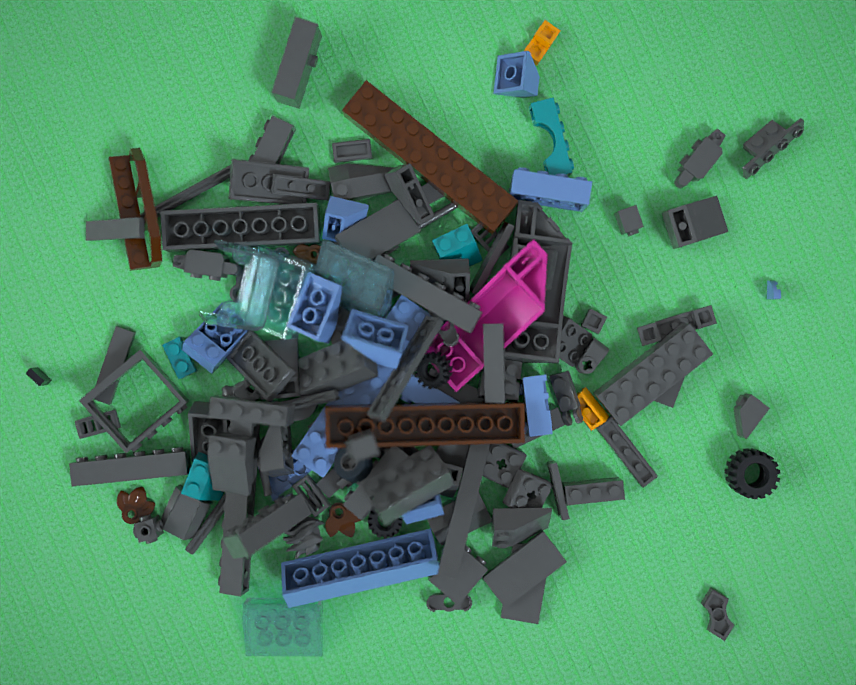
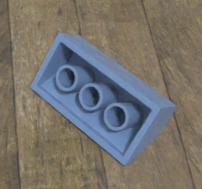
[509,168,592,212]

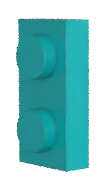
[162,337,198,379]

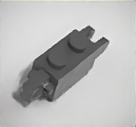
[674,129,726,189]
[173,250,243,281]

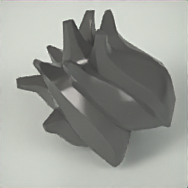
[283,516,324,559]

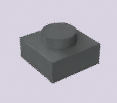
[581,309,607,334]

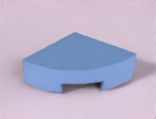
[767,281,781,300]

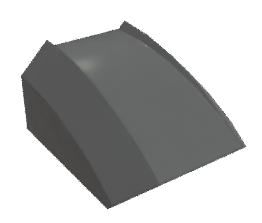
[161,485,213,540]

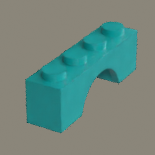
[529,97,574,176]

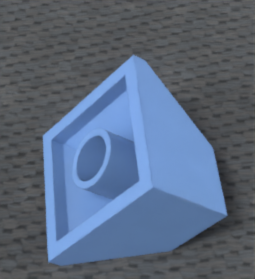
[493,51,540,98]

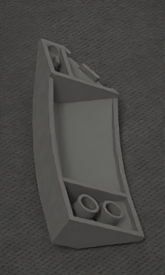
[504,200,573,363]

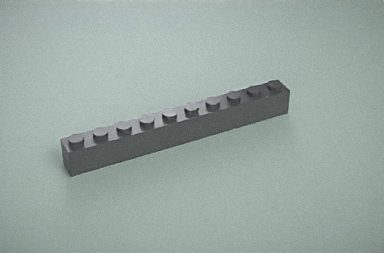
[218,420,260,597]

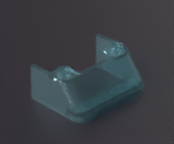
[199,240,279,331]

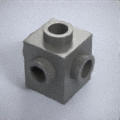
[133,514,164,544]

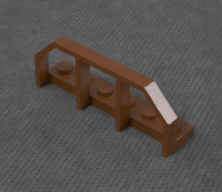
[108,148,162,271]

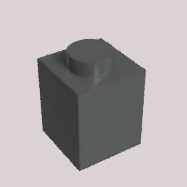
[614,205,644,236]

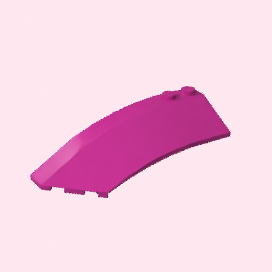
[425,239,547,392]

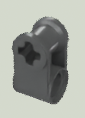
[575,337,609,374]

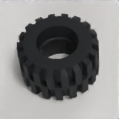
[725,448,780,499]

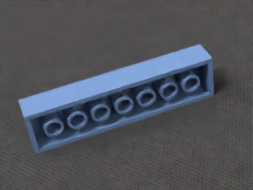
[281,528,439,608]

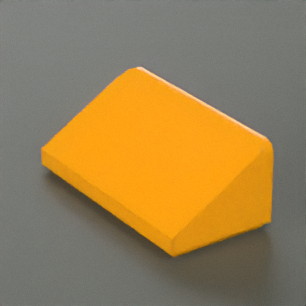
[577,387,609,431]

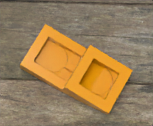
[524,20,561,66]

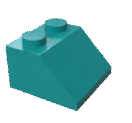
[432,224,483,267]
[181,452,224,500]

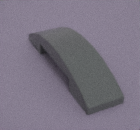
[637,305,717,346]

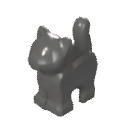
[222,378,261,401]

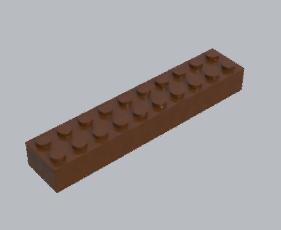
[342,80,518,235]
[325,401,525,448]

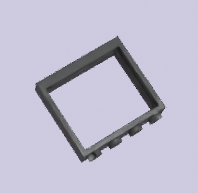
[79,349,189,453]

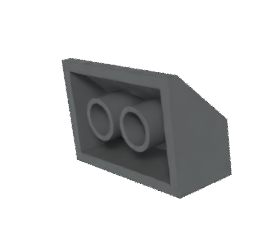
[427,492,492,546]

